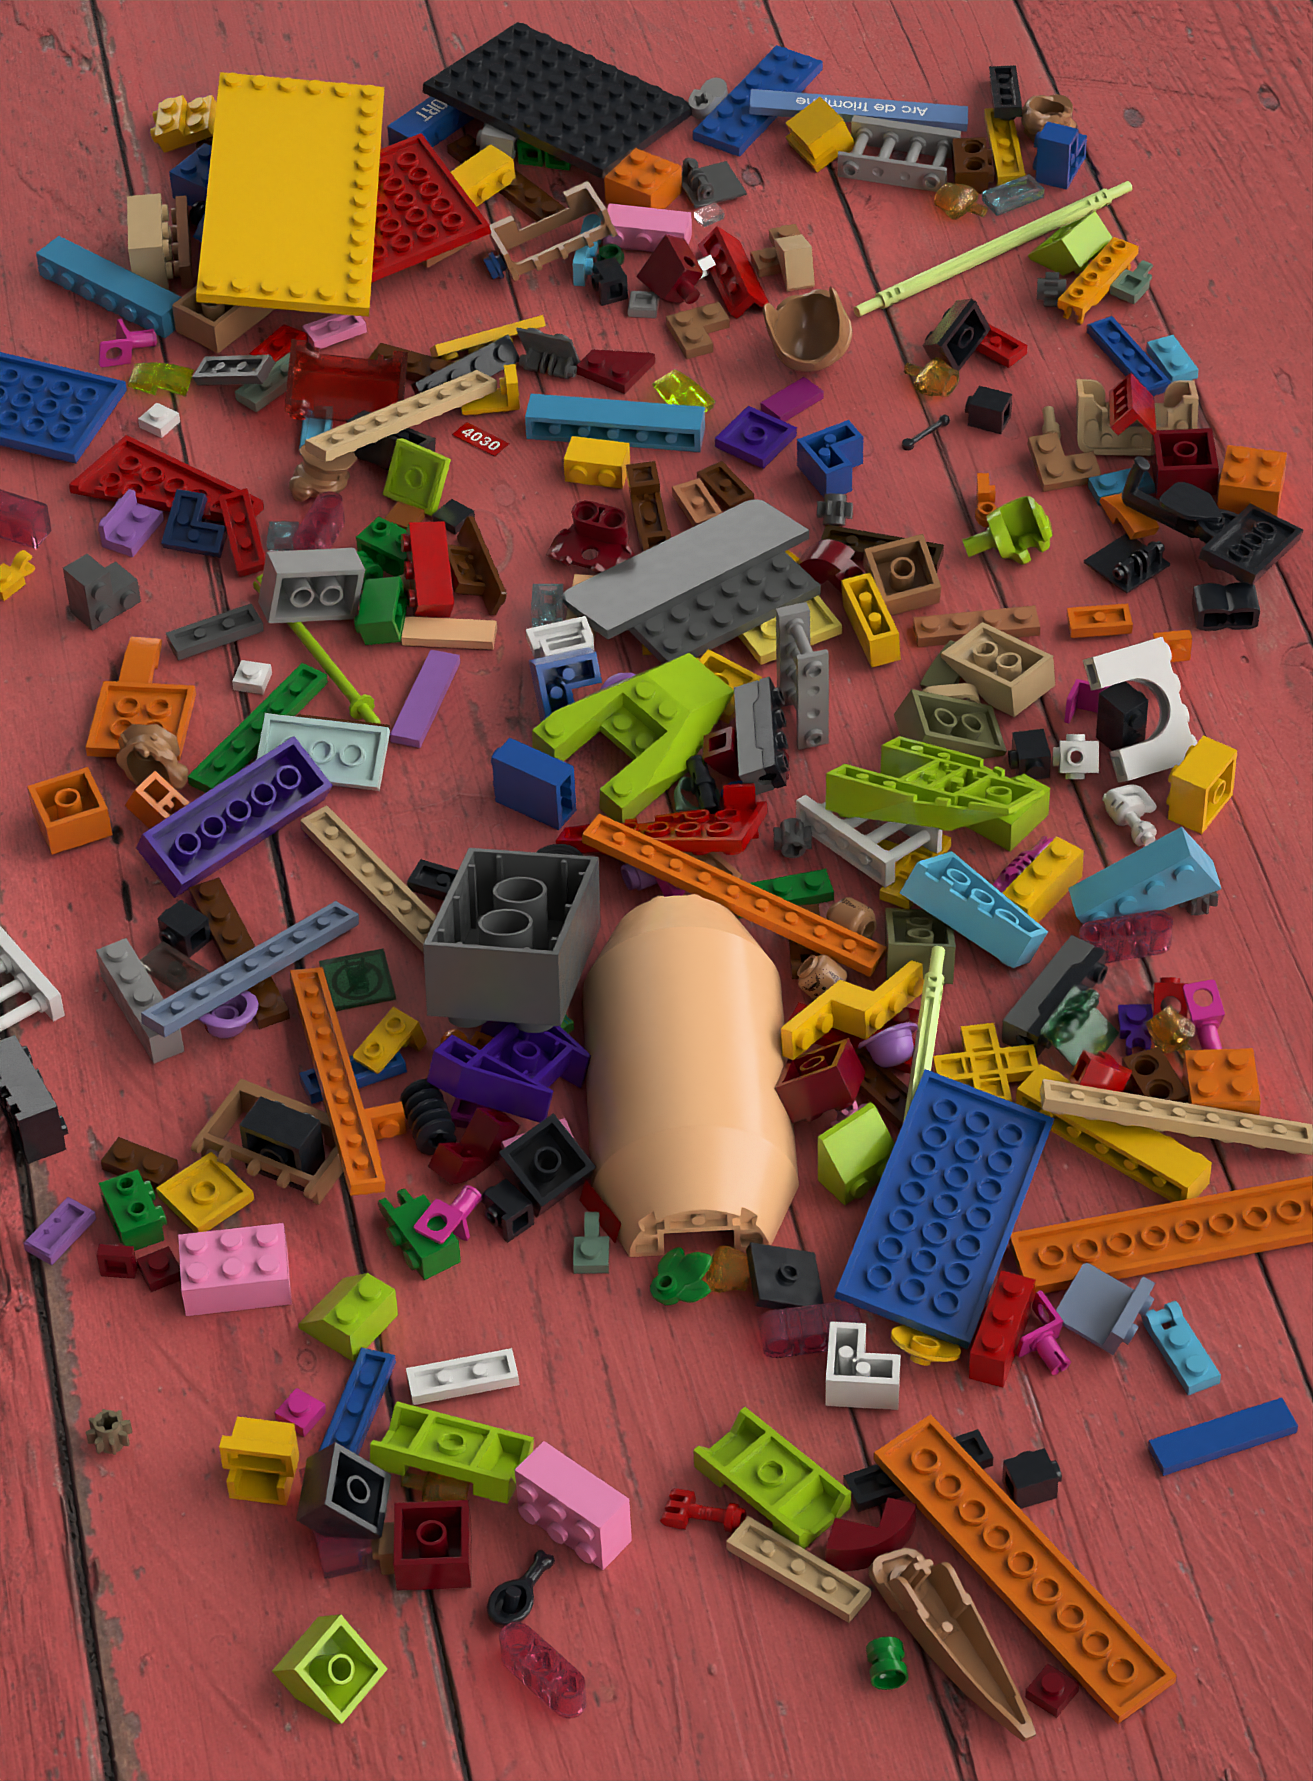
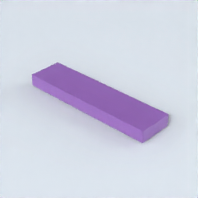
[390,650,461,748]

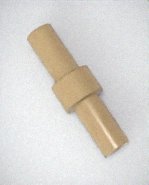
[1042,406,1061,439]

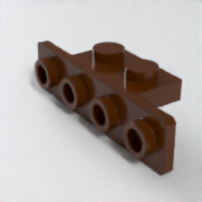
[448,516,507,615]

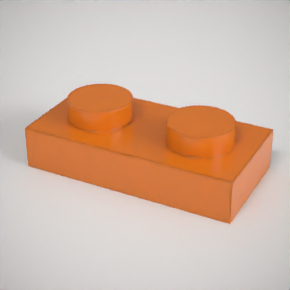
[1066,603,1133,638]

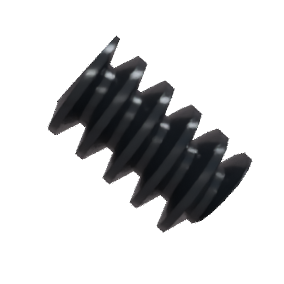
[400,1078,457,1155]

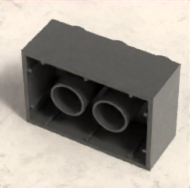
[423,848,601,1033]

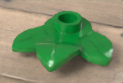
[650,1247,713,1305]

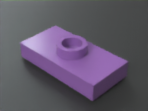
[24,1197,96,1265]

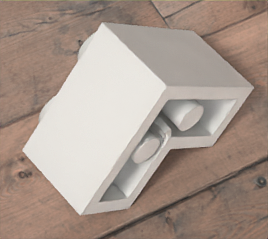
[826,1321,900,1410]

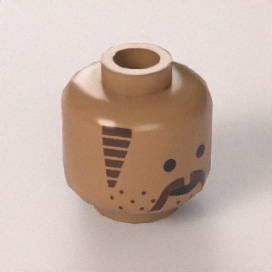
[826,897,877,939]
[797,954,847,1000]

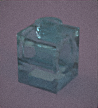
[531,584,565,628]

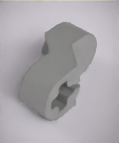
[688,78,728,119]

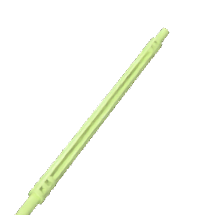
[854,181,1132,317]
[903,946,945,1122]

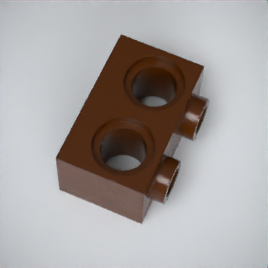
[952,137,994,195]
[1122,1046,1189,1103]

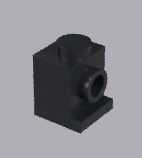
[591,257,628,306]
[481,1178,534,1243]

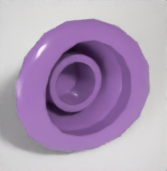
[198,990,259,1039]
[858,1022,918,1068]

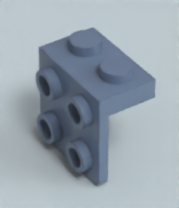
[1056,1263,1155,1355]

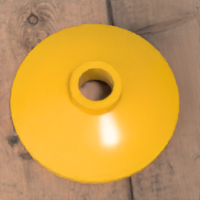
[891,1325,961,1366]

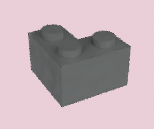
[63,554,141,631]

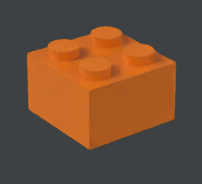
[604,148,682,209]
[1217,445,1287,516]
[27,767,113,855]
[1182,1048,1261,1115]

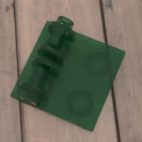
[1040,985,1119,1067]

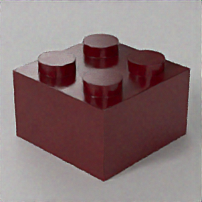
[1150,428,1219,497]
[775,1038,866,1123]
[393,1500,472,1591]

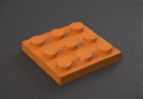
[85,681,196,761]

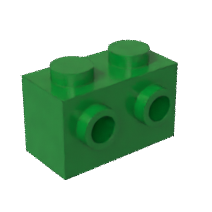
[356,516,407,577]
[354,576,407,645]
[98,1169,167,1251]

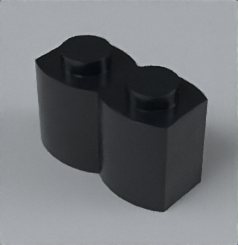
[1192,582,1260,631]

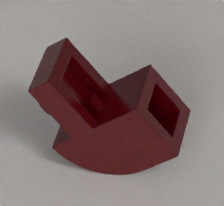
[797,539,865,593]

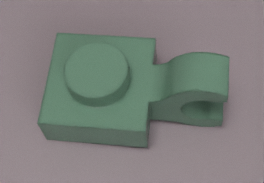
[1110,260,1153,304]
[573,1212,610,1274]

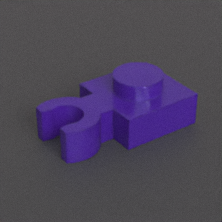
[1117,1004,1154,1056]

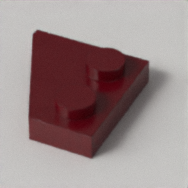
[576,349,656,394]

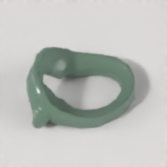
[674,777,720,812]

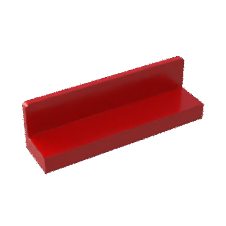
[698,226,769,319]
[1109,373,1157,436]

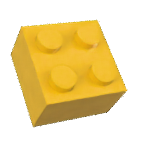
[1166,735,1237,834]

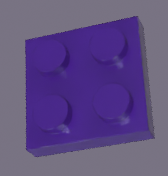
[715,406,797,469]

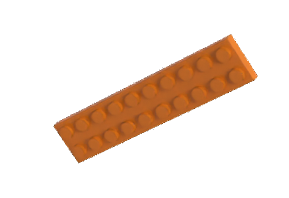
[1009,1176,1313,1294]
[873,1414,1177,1724]

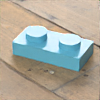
[1146,335,1199,382]

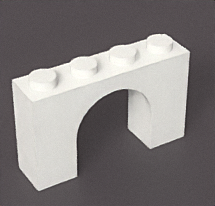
[1083,637,1197,783]

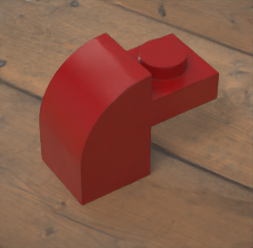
[1069,1050,1132,1092]

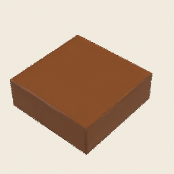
[384,501,425,530]

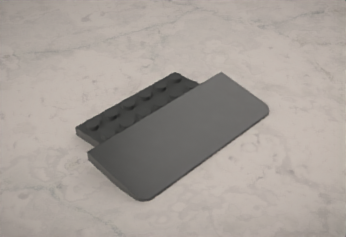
[563,499,821,664]

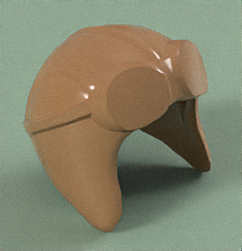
[763,287,853,372]

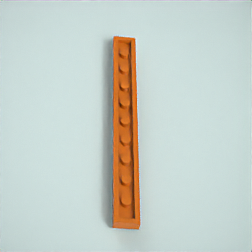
[582,814,887,977]
[290,967,385,1196]

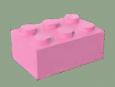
[178,1223,292,1316]
[515,1441,632,1570]

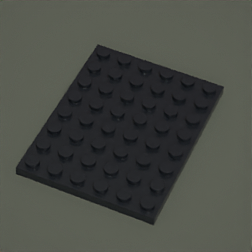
[422,22,692,179]

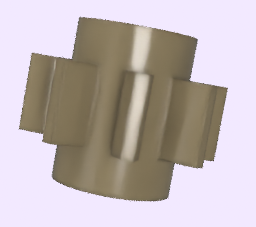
[86,1409,132,1455]

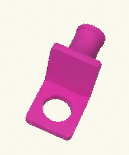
[98,319,157,367]
[1064,679,1110,724]
[1182,979,1225,1050]
[414,1185,482,1244]
[1016,1290,1071,1375]

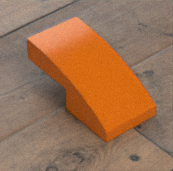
[1099,493,1160,540]
[118,636,162,683]

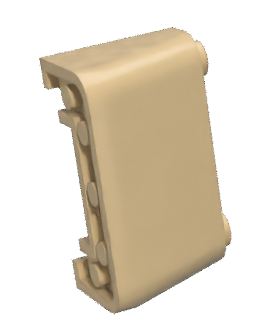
[1076,379,1199,456]

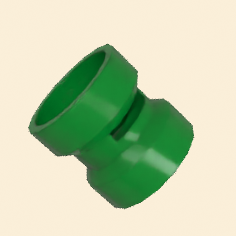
[866,1636,908,1690]

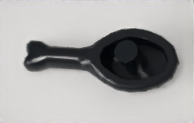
[487,1550,555,1629]

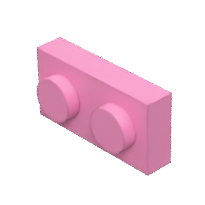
[302,314,367,351]

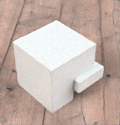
[526,616,594,659]

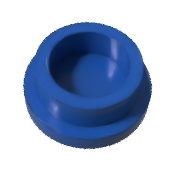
[483,252,507,279]

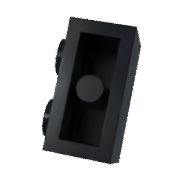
[1096,681,1148,751]

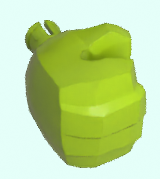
[962,496,1052,565]

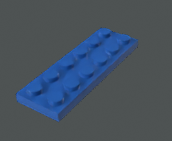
[693,45,823,157]

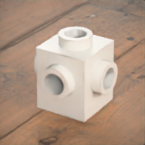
[1053,734,1099,779]

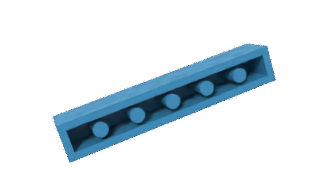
[36,236,182,338]
[525,394,705,452]

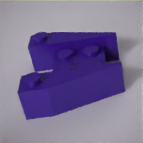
[427,1020,591,1123]

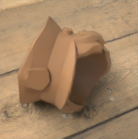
[1021,94,1077,142]
[289,444,357,502]
[116,724,188,790]

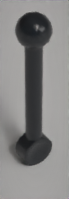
[902,415,950,451]

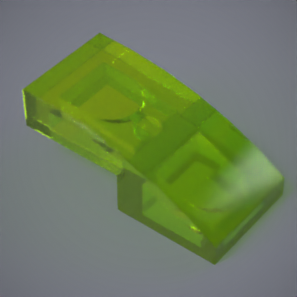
[128,362,194,397]
[652,369,716,413]

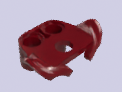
[546,500,635,574]

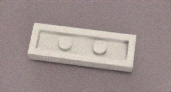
[406,1348,519,1405]

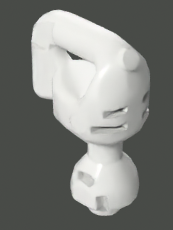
[1102,784,1157,846]

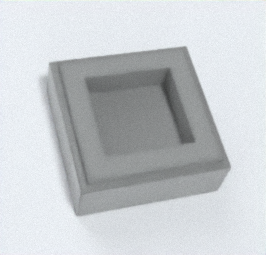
[628,291,659,318]

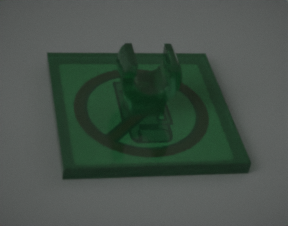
[319,948,396,1011]

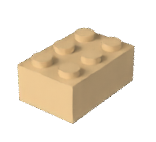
[127,193,173,290]

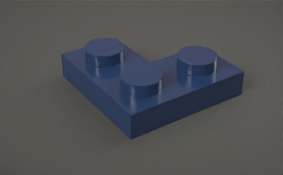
[161,489,227,558]

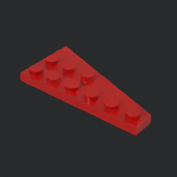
[69,435,264,522]
[555,801,768,855]

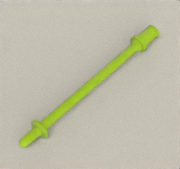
[253,574,381,724]

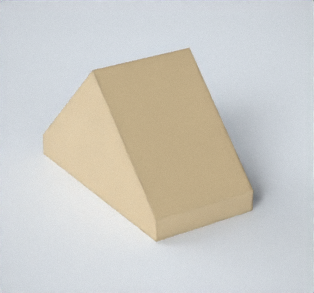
[774,234,815,292]

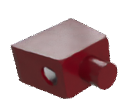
[636,235,703,304]

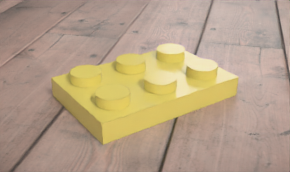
[738,595,842,665]

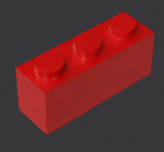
[401,521,454,618]
[969,1270,1036,1388]

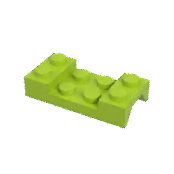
[370,1401,534,1504]
[693,1407,851,1549]

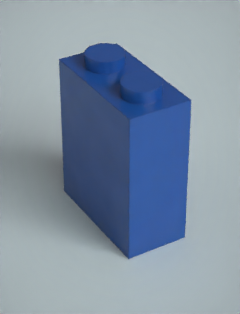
[491,738,577,830]

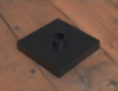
[746,1242,825,1316]

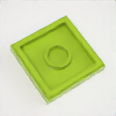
[382,438,451,516]

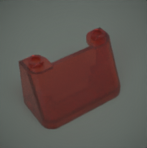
[284,339,408,422]

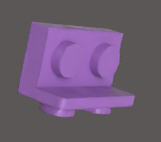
[98,489,164,557]

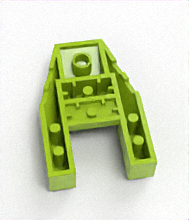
[532,653,734,823]
[825,736,1044,831]

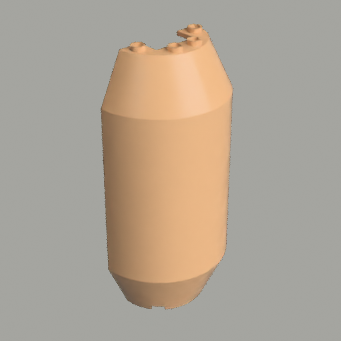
[582,894,799,1257]

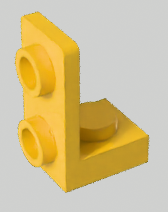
[461,364,520,415]
[353,1006,427,1074]

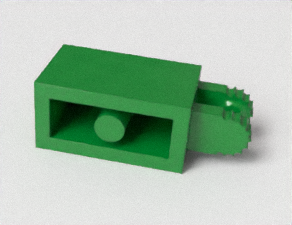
[377,1188,461,1280]

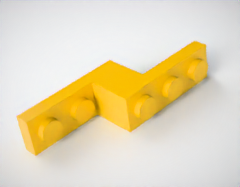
[781,960,924,1060]

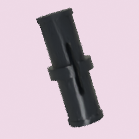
[686,755,721,814]

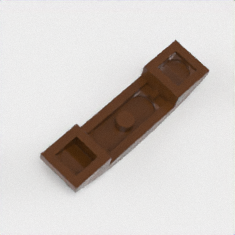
[626,461,672,552]

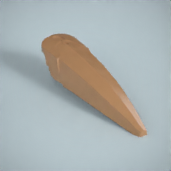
[869,1548,1036,1742]

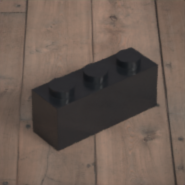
[346,410,436,470]

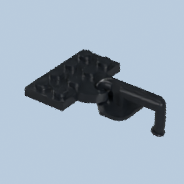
[1122,456,1304,585]

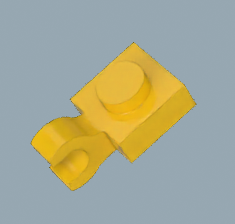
[0,550,35,601]

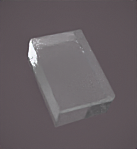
[694,202,725,228]

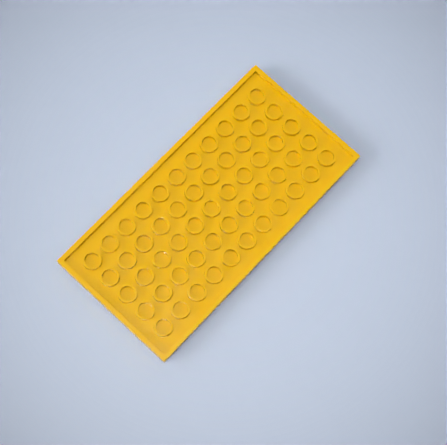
[196,72,385,317]

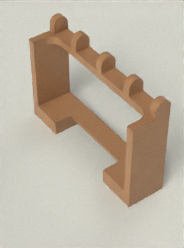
[489,181,618,282]
[191,1079,343,1205]

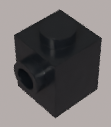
[965,386,1012,434]
[1008,729,1051,780]
[157,900,212,959]
[1002,1448,1062,1509]

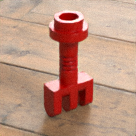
[660,1488,746,1533]

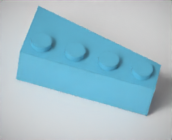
[1068,827,1222,934]
[899,851,1048,968]

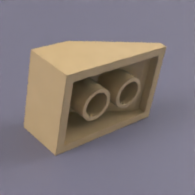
[941,622,1055,717]

